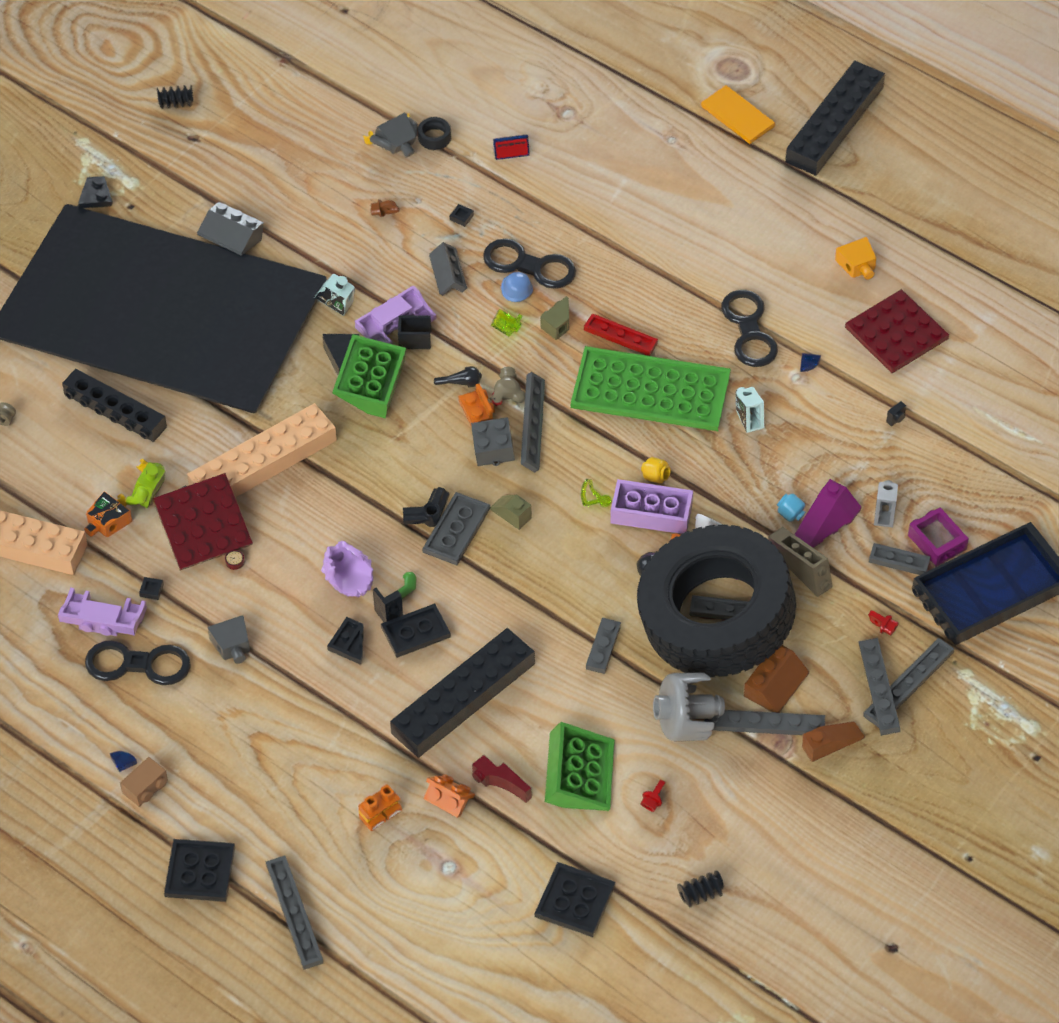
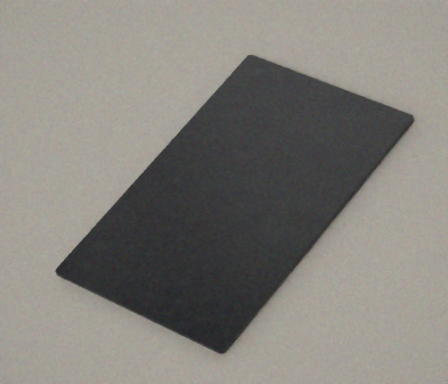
[0,204,327,413]

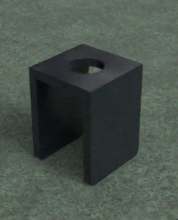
[398,316,432,349]

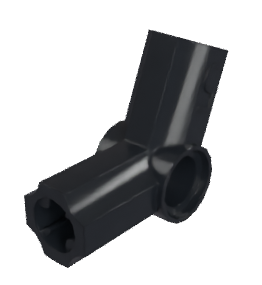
[403,487,449,527]

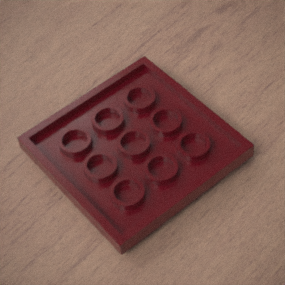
[845,289,949,374]
[153,473,253,571]

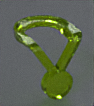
[581,479,612,507]

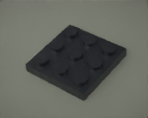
[164,839,235,902]
[535,862,616,937]

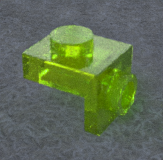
[490,309,522,337]

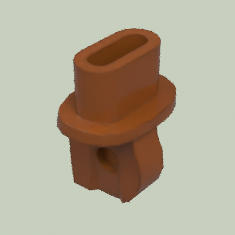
[371,199,399,217]

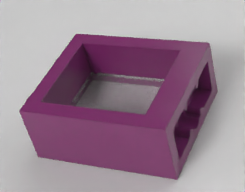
[908,507,969,567]

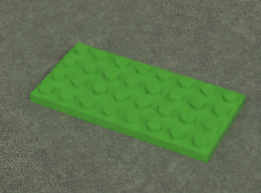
[570,346,731,431]

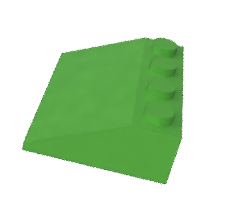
[332,334,406,419]
[545,722,614,811]

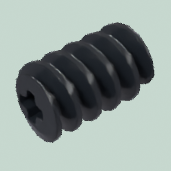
[157,85,194,109]
[677,870,724,908]

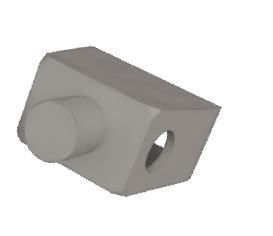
[874,480,898,528]

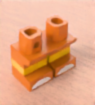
[359,784,402,831]

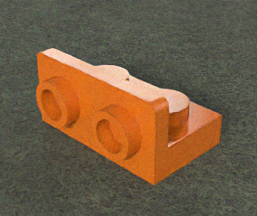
[458,383,495,425]

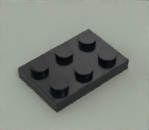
[381,603,451,658]

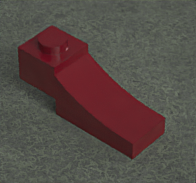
[472,755,532,803]

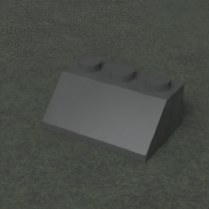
[197,202,264,256]

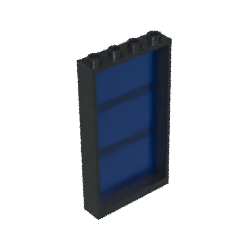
[912,522,1059,646]

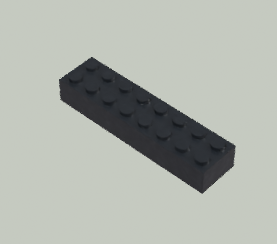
[785,60,885,176]
[390,627,535,758]

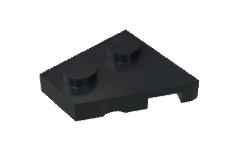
[78,176,113,209]
[327,617,364,665]

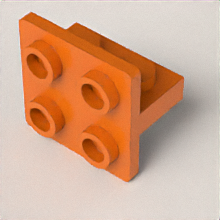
[423,774,475,817]

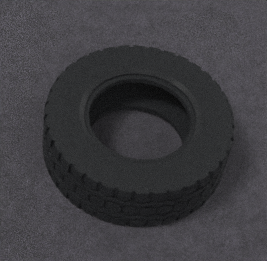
[637,524,796,677]

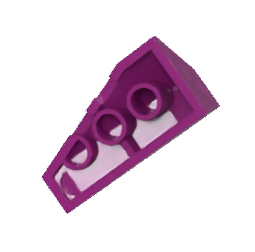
[794,479,862,548]

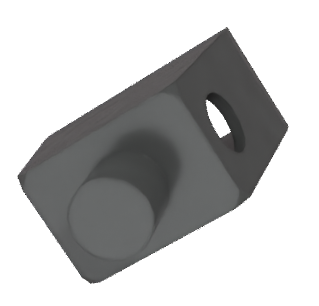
[208,615,250,664]

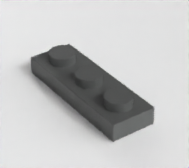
[869,543,930,575]
[690,595,749,620]
[586,618,621,674]

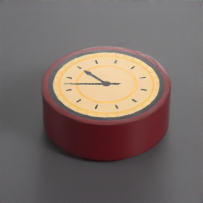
[225,550,245,570]

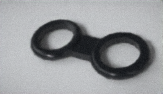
[483,238,576,289]
[721,290,778,367]
[85,640,191,685]

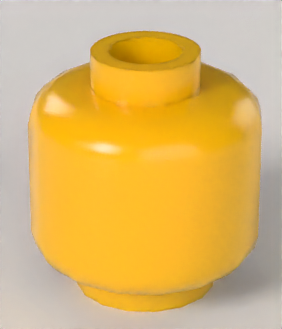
[641,457,671,484]

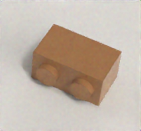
[120,757,168,807]

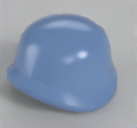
[501,272,533,302]

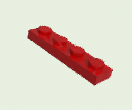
[584,313,658,356]

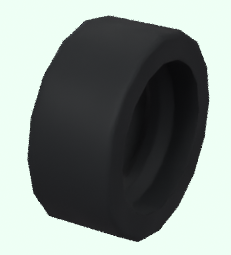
[418,117,451,150]

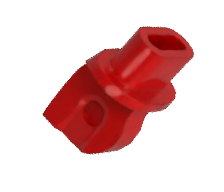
[868,610,899,636]
[640,779,666,812]

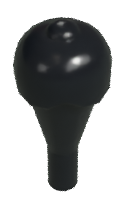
[434,366,482,387]

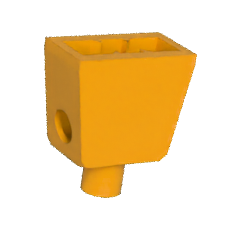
[835,237,876,280]

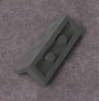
[429,242,467,296]

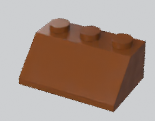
[744,645,809,713]

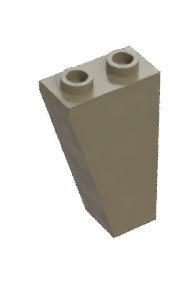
[768,527,833,597]

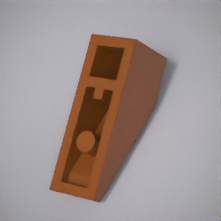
[802,721,865,762]

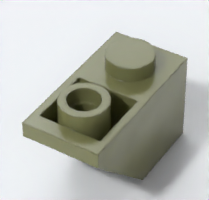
[540,297,569,340]

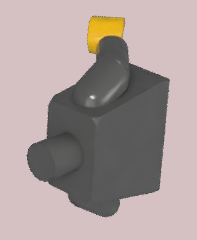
[363,112,417,157]

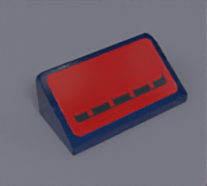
[493,134,530,160]

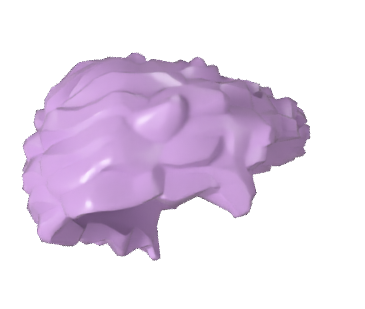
[321,541,374,597]

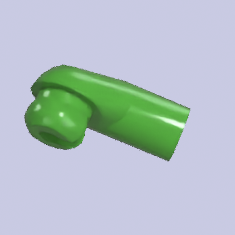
[398,572,416,599]

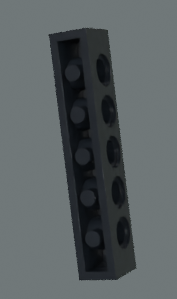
[62,368,167,442]

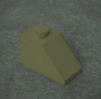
[490,495,532,530]

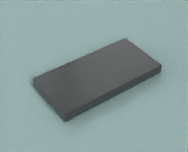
[422,492,490,565]

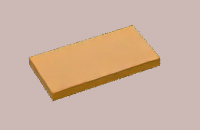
[701,85,775,144]

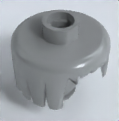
[653,673,725,741]

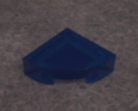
[800,353,821,372]
[110,751,137,772]

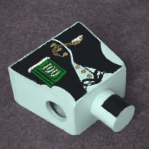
[314,274,355,316]
[735,387,764,433]

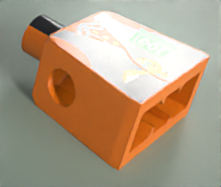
[84,491,132,537]

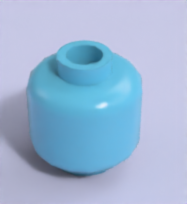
[777,494,806,522]

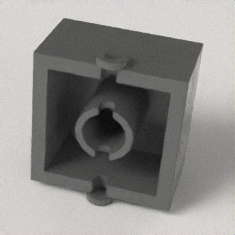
[471,417,515,466]

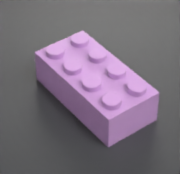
[611,479,693,534]

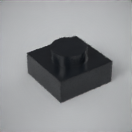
[449,204,474,227]
[886,401,906,427]
[139,577,164,600]

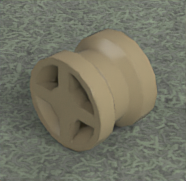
[0,402,16,426]

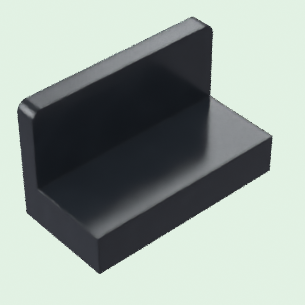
[373,587,403,622]

